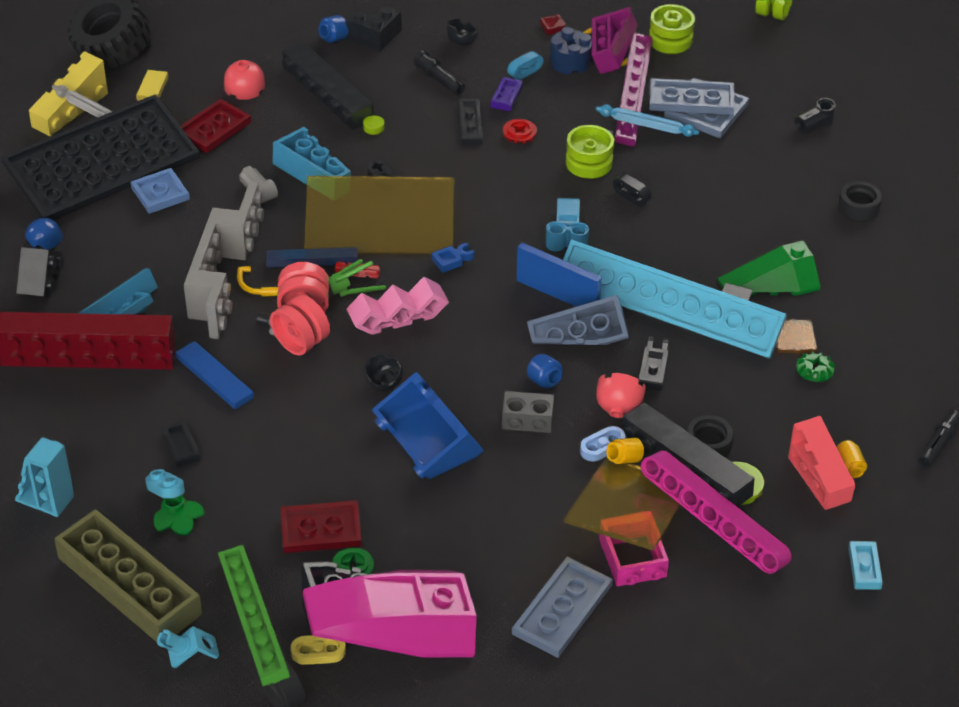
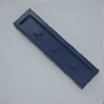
[266,247,358,268]

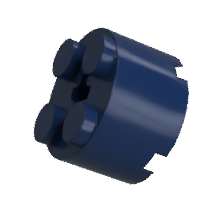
[550,27,592,74]

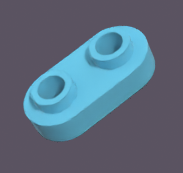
[145,469,185,498]

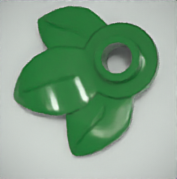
[154,495,204,535]

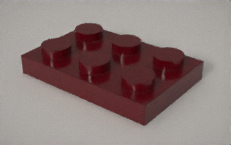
[180,99,251,153]
[281,500,362,553]

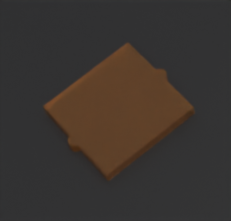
[776,319,817,354]

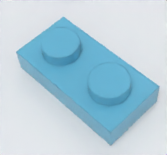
[849,541,882,589]

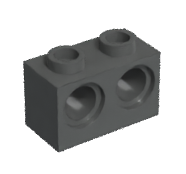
[502,391,554,433]

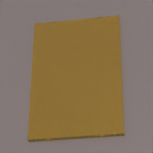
[564,457,680,551]

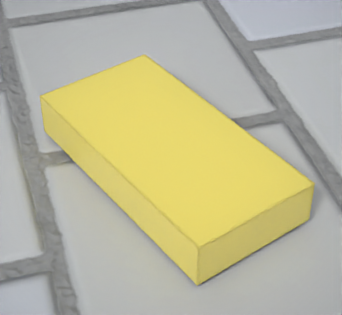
[136,70,168,101]

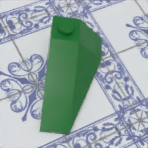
[718,241,821,296]

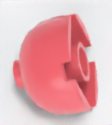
[224,60,265,100]
[596,373,646,418]

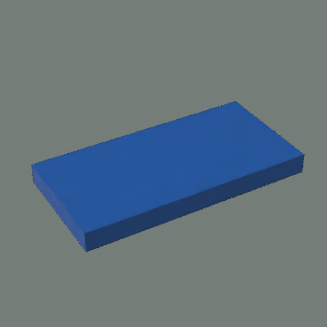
[516,243,602,307]

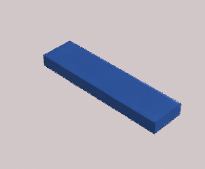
[176,341,254,409]

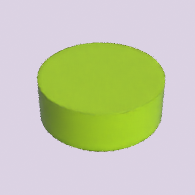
[363,116,384,135]

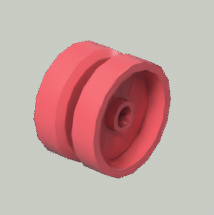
[277,262,329,313]
[270,294,330,356]

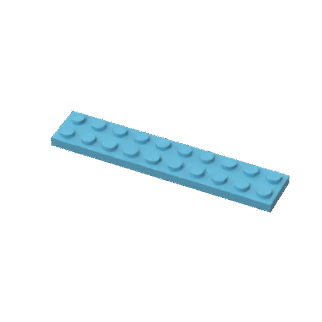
[563,240,787,359]

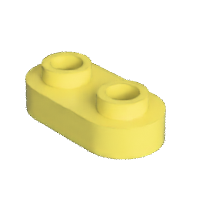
[291,635,346,665]

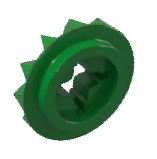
[796,351,835,382]
[332,548,374,574]

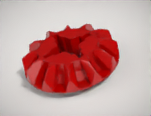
[503,119,537,144]

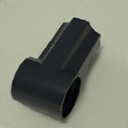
[794,98,835,133]

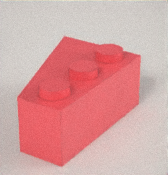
[788,416,855,510]

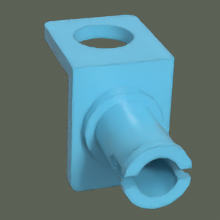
[157,626,219,668]

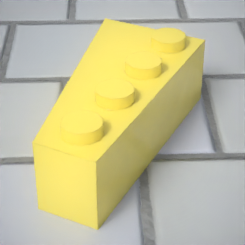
[29,51,108,136]

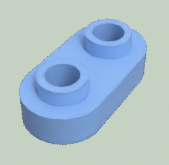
[580,426,626,461]

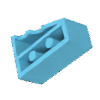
[15,437,74,517]

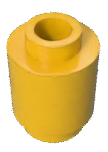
[606,438,644,464]
[836,440,867,478]

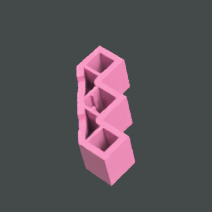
[347,277,449,335]

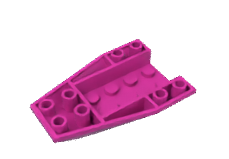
[302,570,476,657]

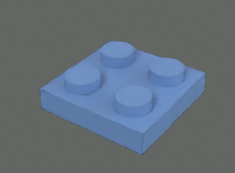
[131,168,190,214]

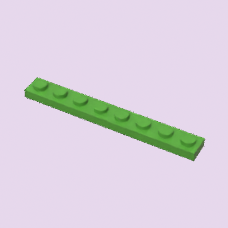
[218,545,290,686]

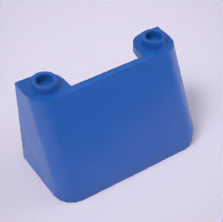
[372,371,484,479]

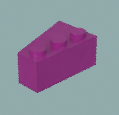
[592,7,638,74]

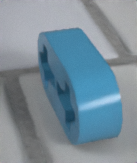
[507,51,543,80]

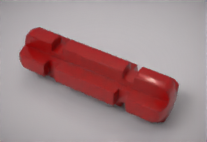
[335,262,380,279]

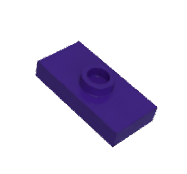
[491,77,523,112]

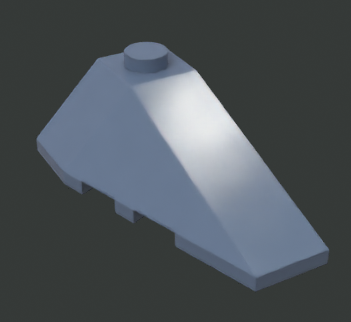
[527,295,629,345]

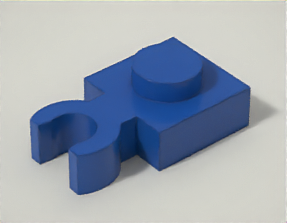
[432,243,474,273]

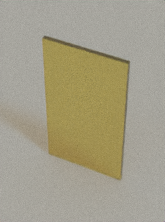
[304,176,455,254]

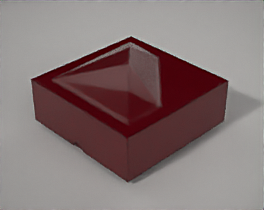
[540,14,566,35]

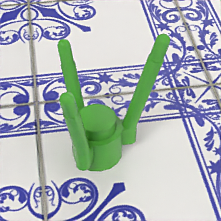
[329,259,386,297]

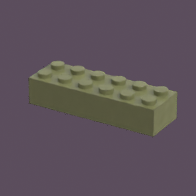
[54,509,202,642]

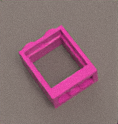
[599,513,669,586]

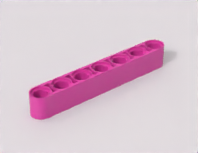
[641,451,791,574]

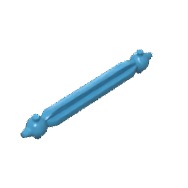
[596,104,699,137]

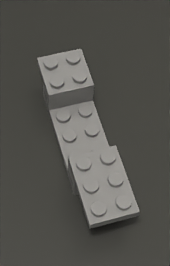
[184,181,264,339]

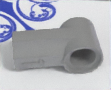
[239,166,278,204]

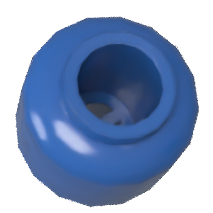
[318,15,348,43]
[527,354,562,389]

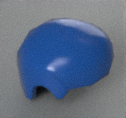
[25,218,63,250]

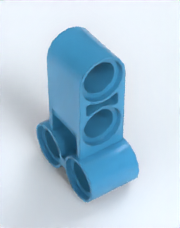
[545,198,589,251]

